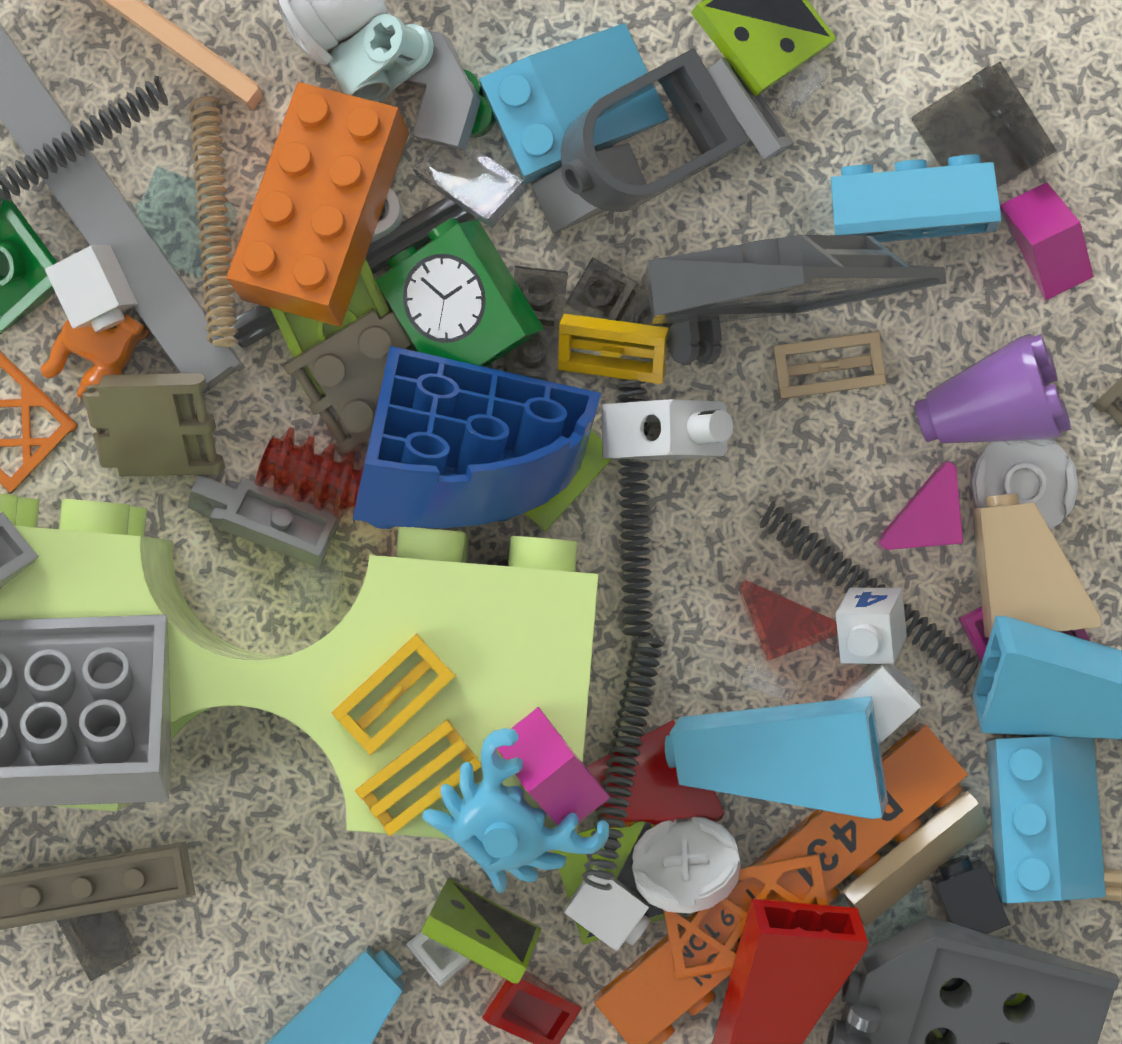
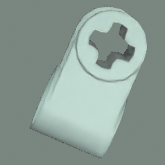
[329,14,434,103]

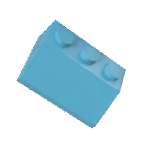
[830,154,1001,242]
[987,736,1106,903]

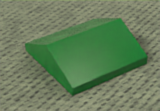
[0,189,58,334]

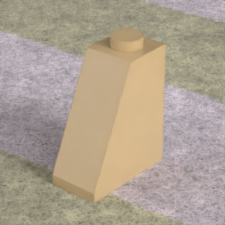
[972,494,1102,637]

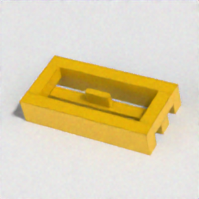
[558,314,669,384]
[331,634,456,755]
[354,719,482,837]

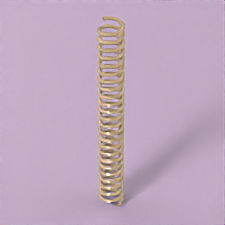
[189,96,239,347]

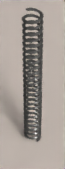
[0,75,168,208]
[616,378,654,637]
[759,501,979,684]
[582,636,664,890]

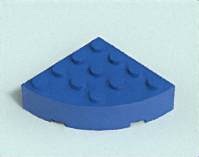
[352,346,601,529]

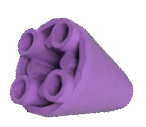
[915,334,1072,444]

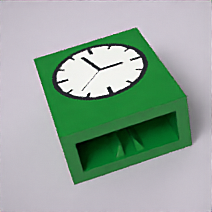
[375,218,544,367]

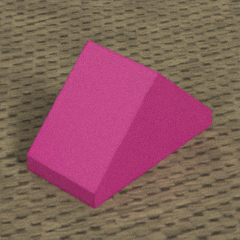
[1000,182,1094,301]
[874,461,963,551]
[497,707,610,825]

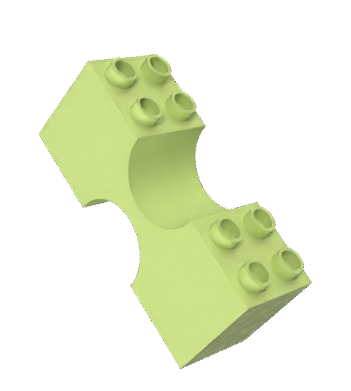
[0,493,598,839]

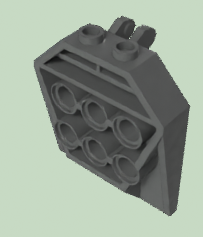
[646,235,947,365]
[827,916,1120,1044]

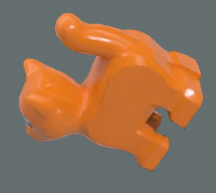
[40,313,151,400]

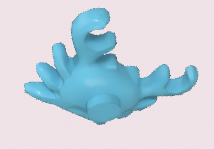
[423,728,609,893]

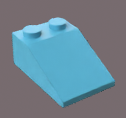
[479,23,669,185]

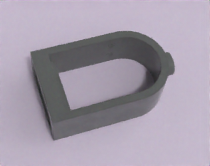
[561,48,749,212]

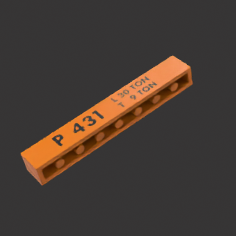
[594,723,968,1044]

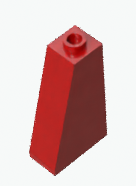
[712,899,868,1044]

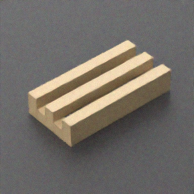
[772,331,887,399]

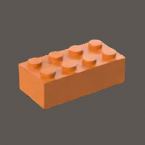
[226,82,409,327]

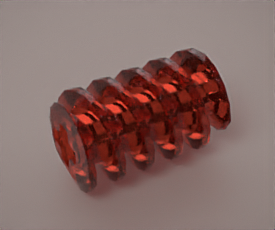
[255,426,364,525]

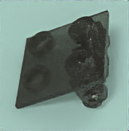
[910,62,1057,188]

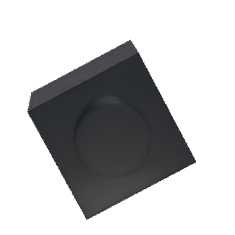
[930,855,1010,934]

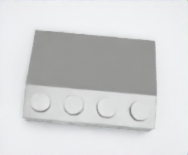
[0,614,171,808]

